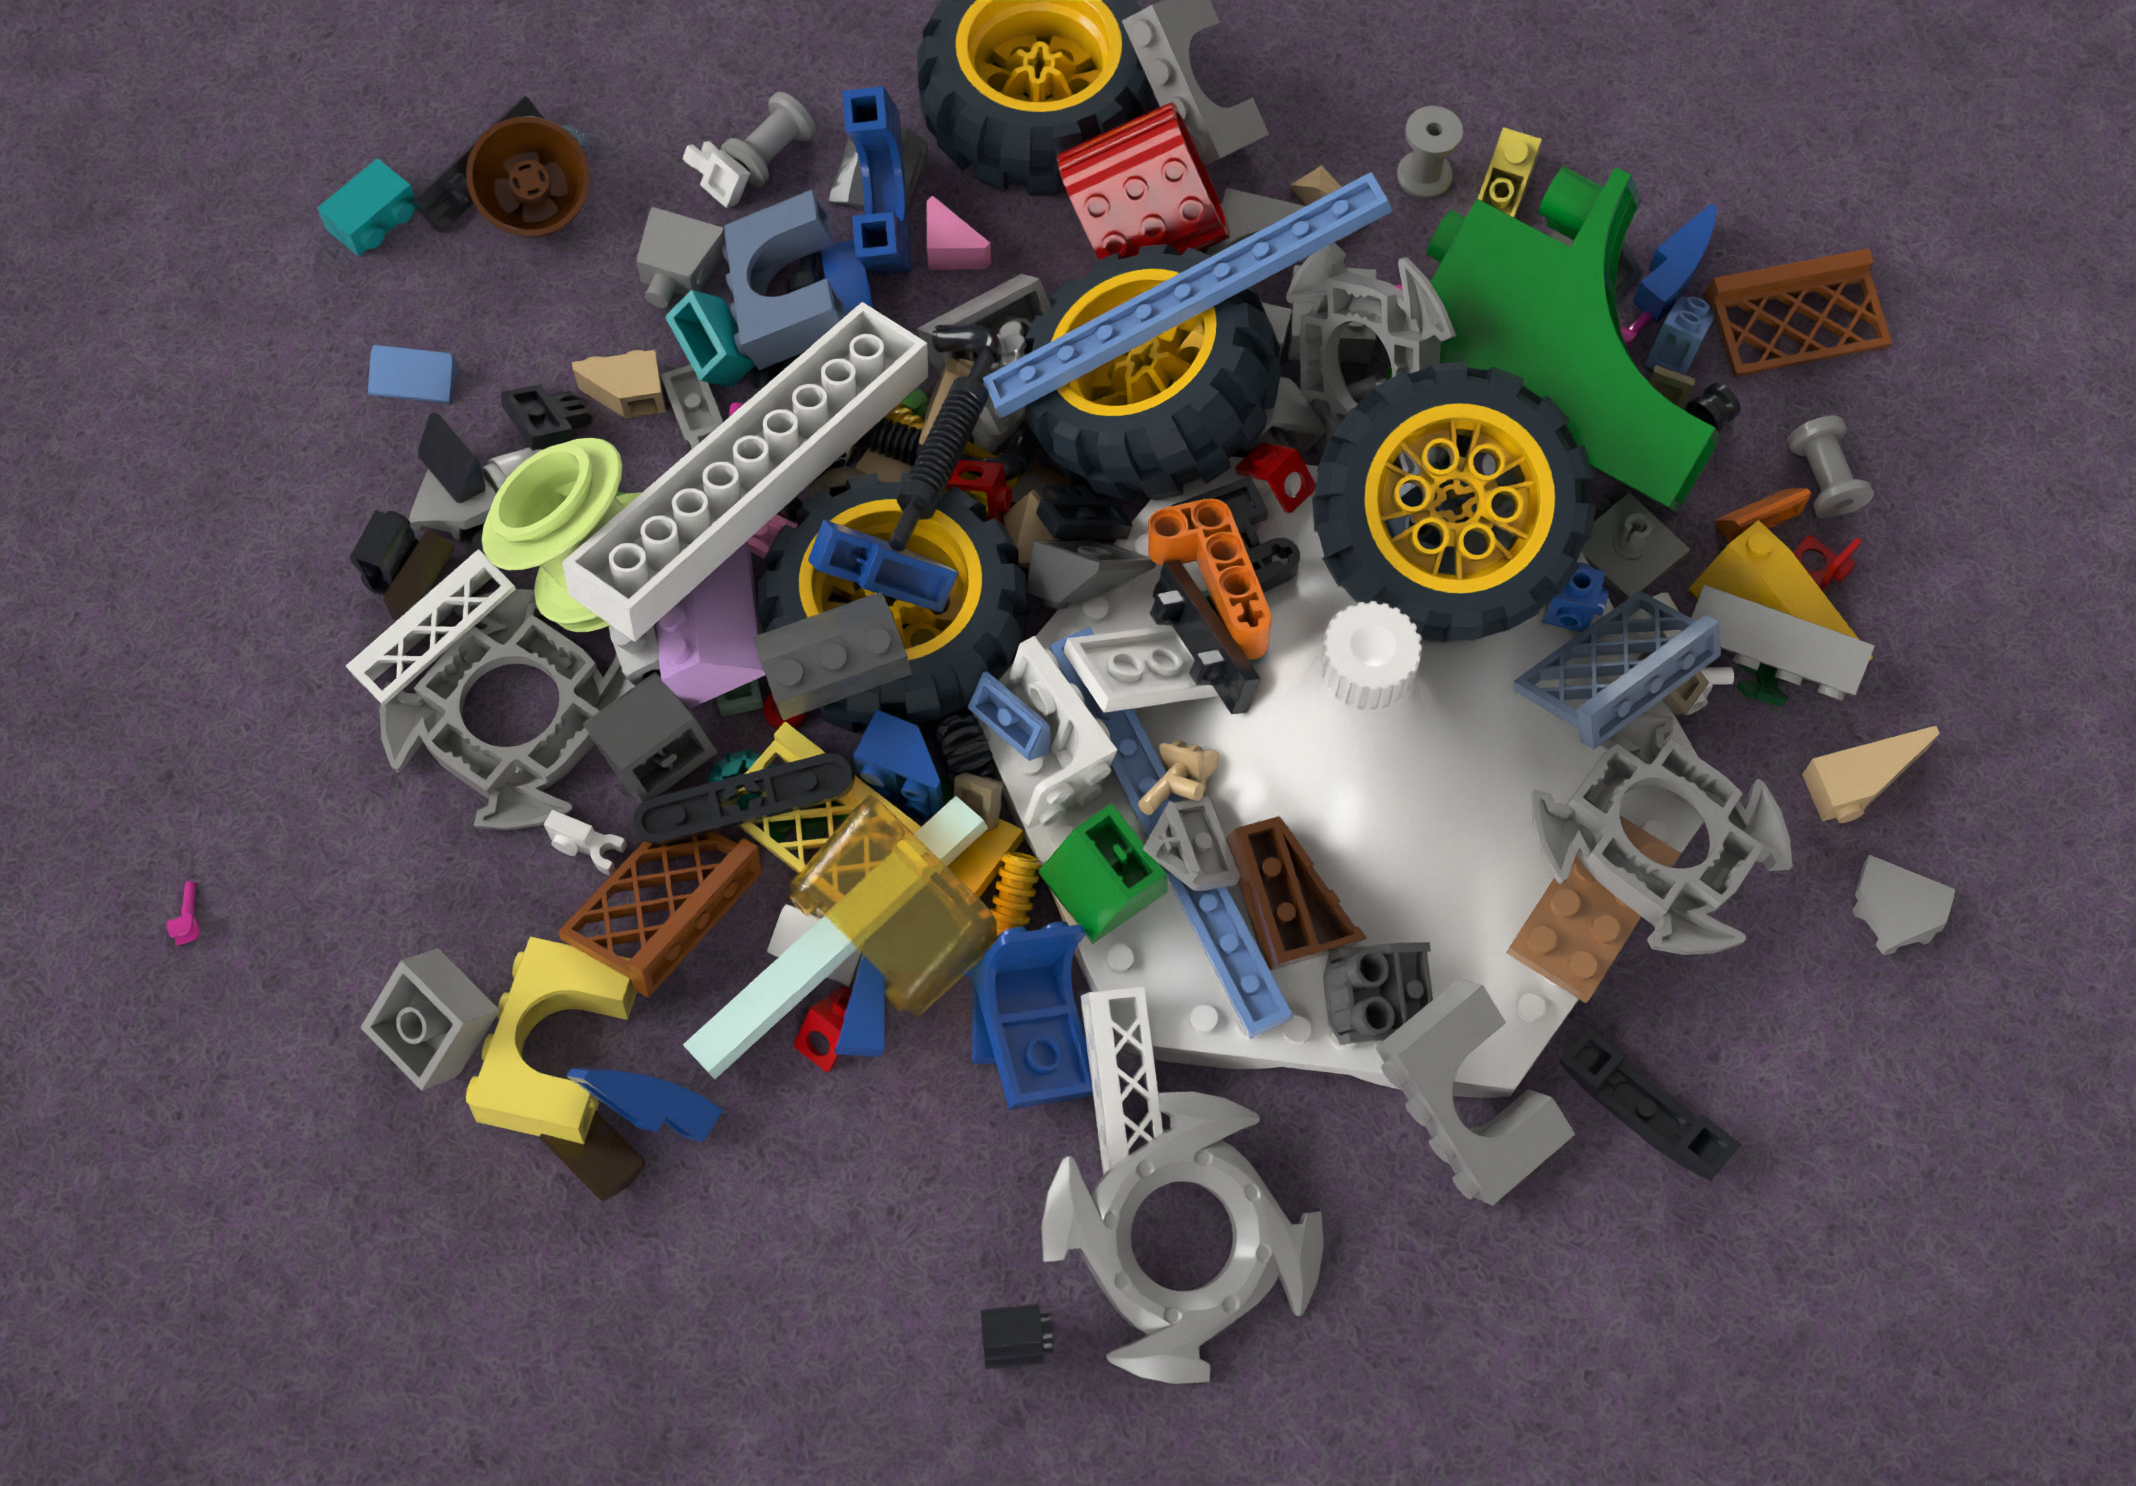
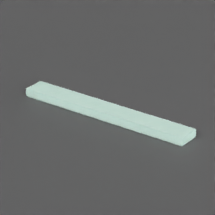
[683,796,988,1079]

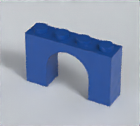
[842,86,913,275]

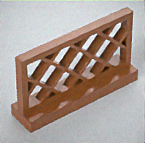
[1703,248,1892,377]
[558,831,762,998]

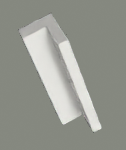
[346,549,516,706]
[1081,986,1163,1175]

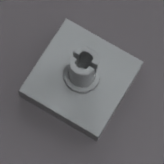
[1582,493,1690,601]

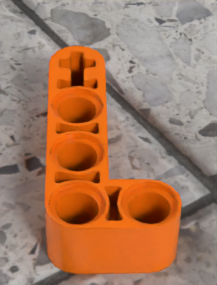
[1148,498,1271,660]

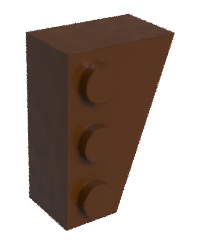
[1226,816,1367,971]

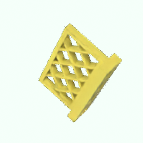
[722,722,921,904]

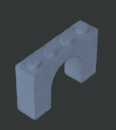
[722,190,846,370]

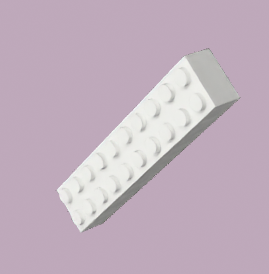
[562,302,928,642]

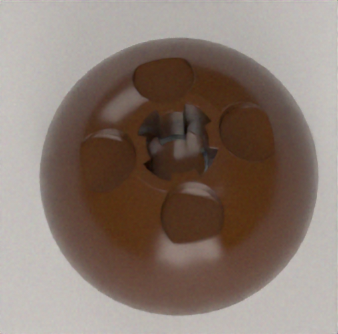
[466,116,590,238]

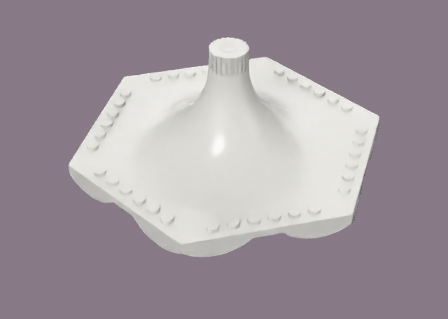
[972,457,1704,1097]

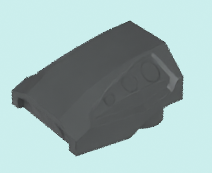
[829,126,928,215]
[1323,942,1433,1045]

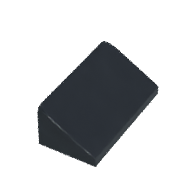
[418,412,486,503]

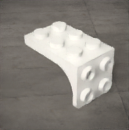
[1006,636,1117,829]

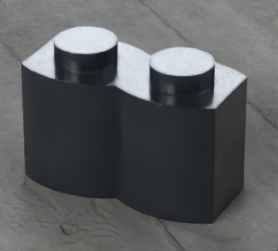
[350,510,419,596]
[980,1304,1053,1369]

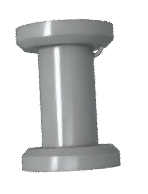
[721,92,816,188]
[1397,106,1463,199]
[1787,416,1874,519]

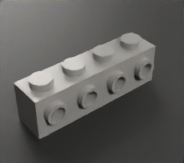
[1691,585,1875,701]

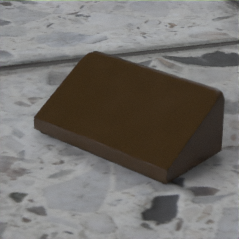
[383,530,455,621]
[539,1110,645,1202]

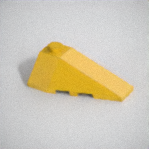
[1688,520,1873,661]

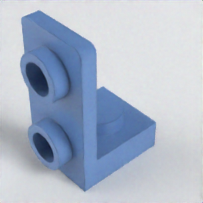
[1644,296,1715,375]

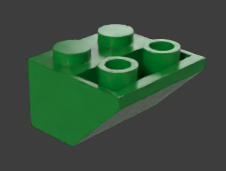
[1039,803,1168,945]

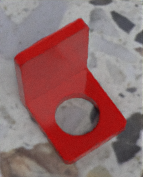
[1234,443,1316,513]
[946,460,1012,524]
[1792,535,1862,592]
[794,986,852,1072]

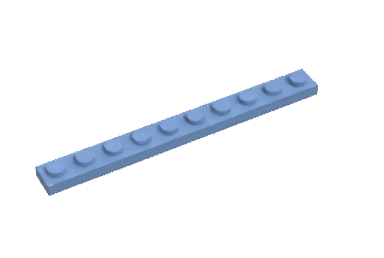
[983,172,1393,418]
[1050,627,1293,1039]

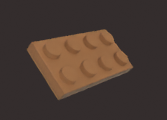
[1506,816,1681,1003]

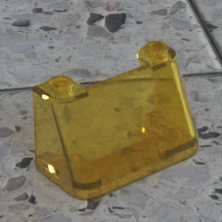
[790,795,997,1018]

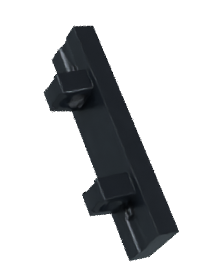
[411,96,545,232]
[1150,560,1261,715]

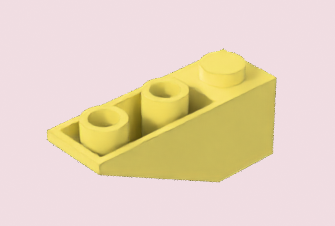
[1478,127,1542,218]

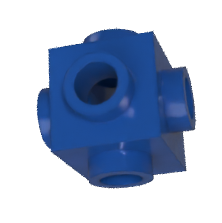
[1542,562,1609,633]

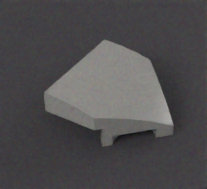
[408,469,496,541]
[1143,796,1241,891]
[1853,855,1956,955]

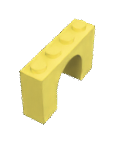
[466,937,637,1144]

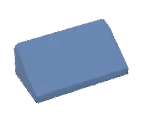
[368,345,459,404]
[967,671,1050,761]

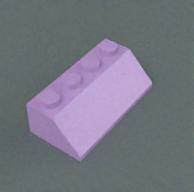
[656,542,766,709]

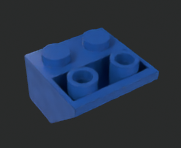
[853,709,943,820]

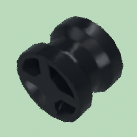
[1686,383,1741,432]

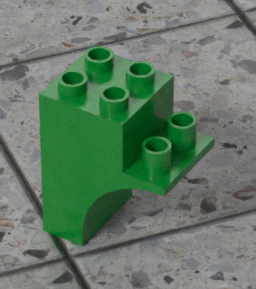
[1426,166,1720,513]

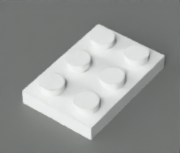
[1063,625,1219,713]

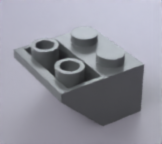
[582,672,718,803]

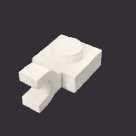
[682,141,750,208]
[544,810,627,876]

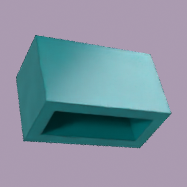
[317,158,416,256]
[665,290,755,387]

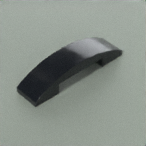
[1559,1026,1741,1181]

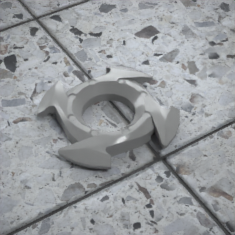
[1286,242,1458,486]
[379,589,634,830]
[1532,712,1792,955]
[1041,1092,1324,1384]

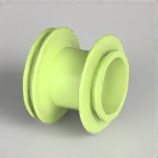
[482,438,642,632]

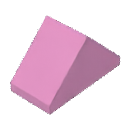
[927,196,991,270]

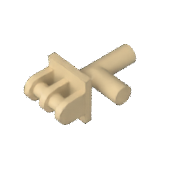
[1138,740,1219,815]

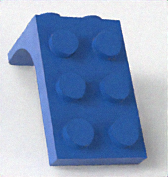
[971,921,1093,1110]

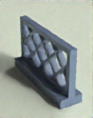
[1514,591,1721,749]

